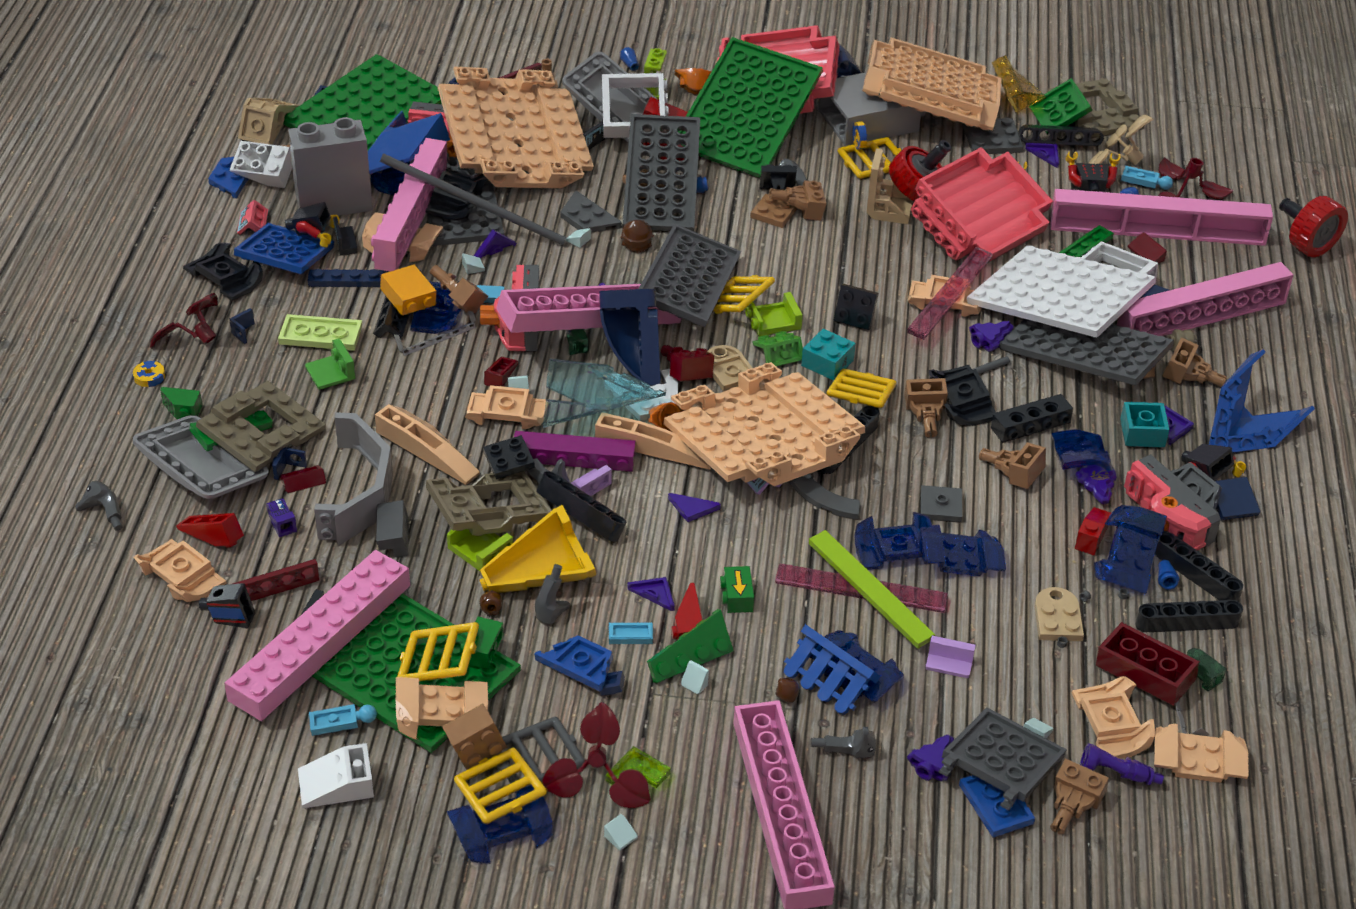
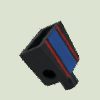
[199,583,256,629]

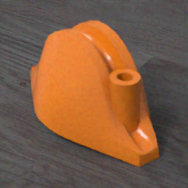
[674,68,711,94]
[648,402,684,432]

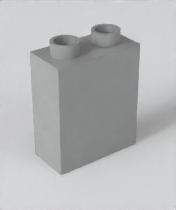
[818,73,926,146]
[288,118,373,216]

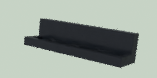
[373,296,410,339]

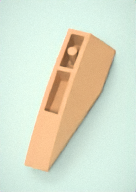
[375,404,480,485]
[595,412,711,470]

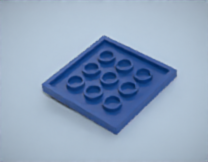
[234,223,334,274]

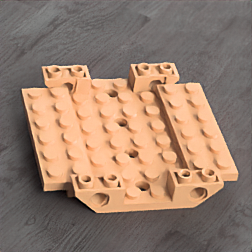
[862,37,1001,131]
[438,67,594,188]
[664,362,865,486]

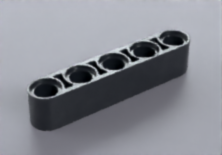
[1018,124,1104,146]
[818,405,880,474]
[536,471,627,542]
[1153,531,1243,602]
[1135,600,1243,633]

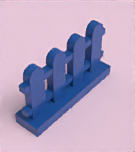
[784,624,881,714]

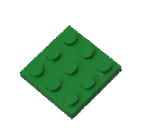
[1028,78,1093,135]

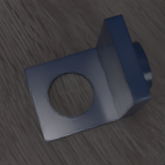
[229,308,255,344]
[272,447,307,480]

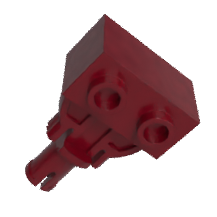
[660,345,715,381]

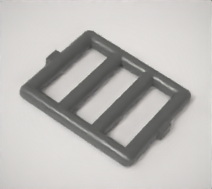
[493,717,585,793]

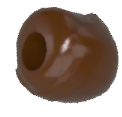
[479,591,502,615]
[775,678,799,703]

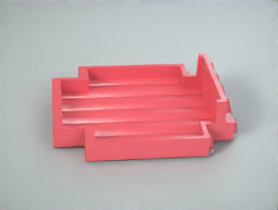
[717,25,840,113]
[911,147,1053,265]

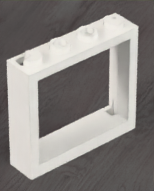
[602,73,668,138]
[1081,241,1158,278]

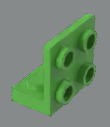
[752,331,803,366]
[305,338,355,390]

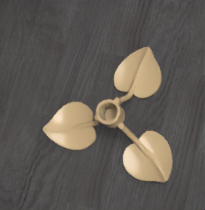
[1089,115,1153,165]

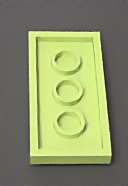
[278,314,362,351]

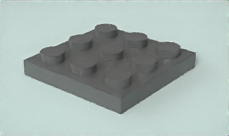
[962,117,1023,154]

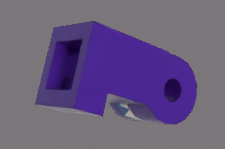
[266,498,297,537]

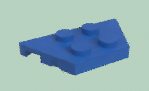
[208,157,248,199]
[534,635,613,692]

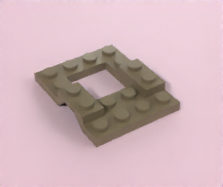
[1047,78,1145,138]
[196,381,326,472]
[426,471,552,536]

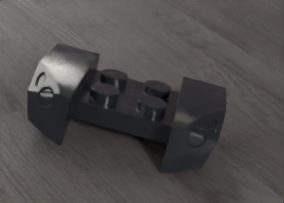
[425,169,487,220]
[183,243,263,300]
[929,365,996,426]

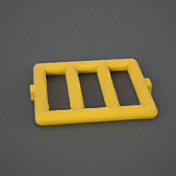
[837,137,902,179]
[713,275,775,314]
[826,369,897,408]
[397,622,479,681]
[454,748,547,824]

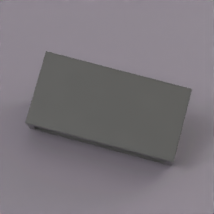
[376,500,409,558]

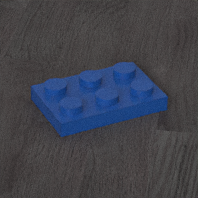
[959,775,1035,838]

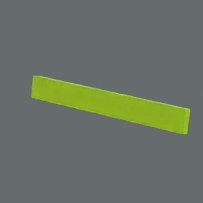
[809,530,935,649]

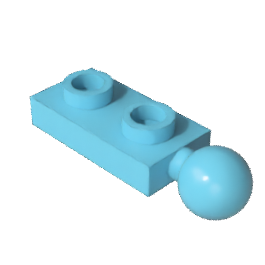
[1121,166,1173,190]
[309,704,377,736]

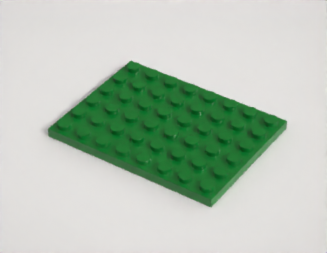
[678,37,823,178]
[283,54,442,150]
[312,593,521,753]

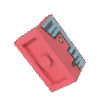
[237,200,268,235]

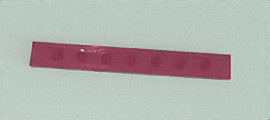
[907,247,992,340]
[775,563,948,613]

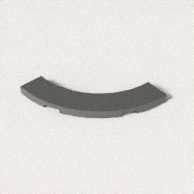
[789,474,860,519]

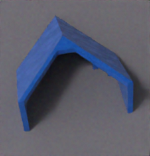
[368,111,450,174]
[1209,349,1315,453]

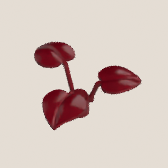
[1158,157,1233,199]
[150,293,218,349]
[542,702,651,808]

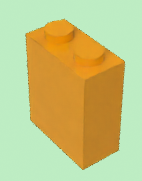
[380,264,436,316]

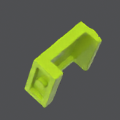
[644,48,667,100]
[745,292,803,337]
[447,529,513,571]

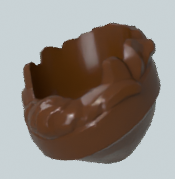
[620,220,654,253]

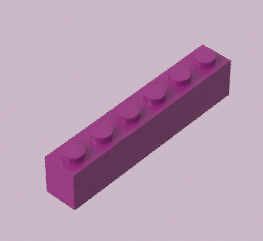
[514,431,636,472]

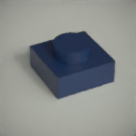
[599,671,625,696]

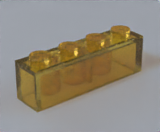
[991,55,1046,113]

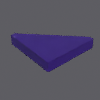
[1025,143,1059,168]
[474,229,517,259]
[1164,406,1194,445]
[668,493,721,523]
[627,577,675,611]

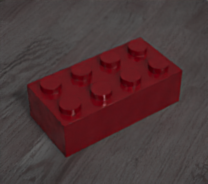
[1096,622,1200,706]

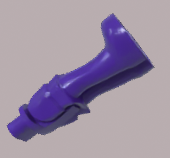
[1080,743,1164,785]

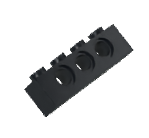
[991,394,1073,443]

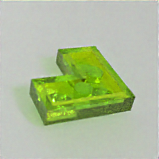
[605,746,671,788]

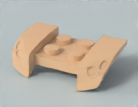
[362,212,443,262]
[908,275,982,317]
[465,385,549,429]
[134,539,227,602]
[1071,676,1155,759]
[396,677,488,739]
[1154,724,1248,783]

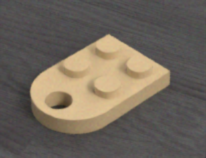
[707,345,752,392]
[1035,587,1084,641]

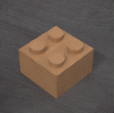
[442,704,507,770]

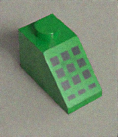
[160,387,203,419]

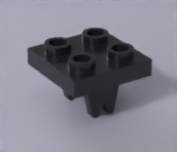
[759,164,797,190]
[834,283,879,330]
[483,435,535,479]

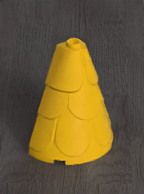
[479,505,596,593]

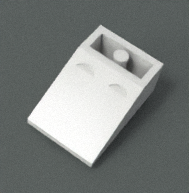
[230,141,292,188]
[298,743,374,808]

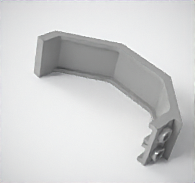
[314,412,393,546]

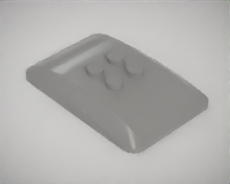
[562,52,657,142]
[133,416,268,499]

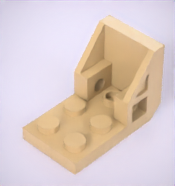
[238,98,300,145]
[867,149,913,224]

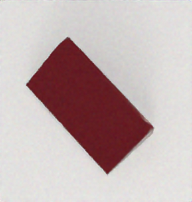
[1128,232,1167,264]
[280,465,326,493]

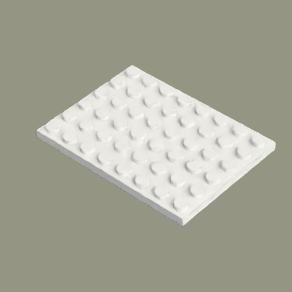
[967,246,1156,338]

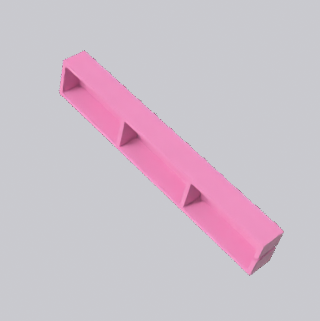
[1050,189,1273,246]

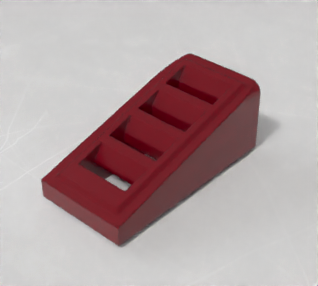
[484,356,518,387]

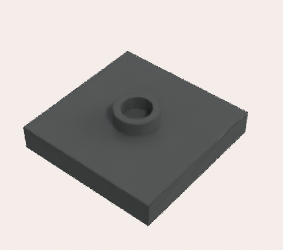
[920,485,962,522]

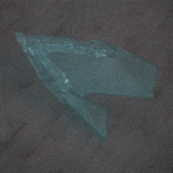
[543,359,666,428]

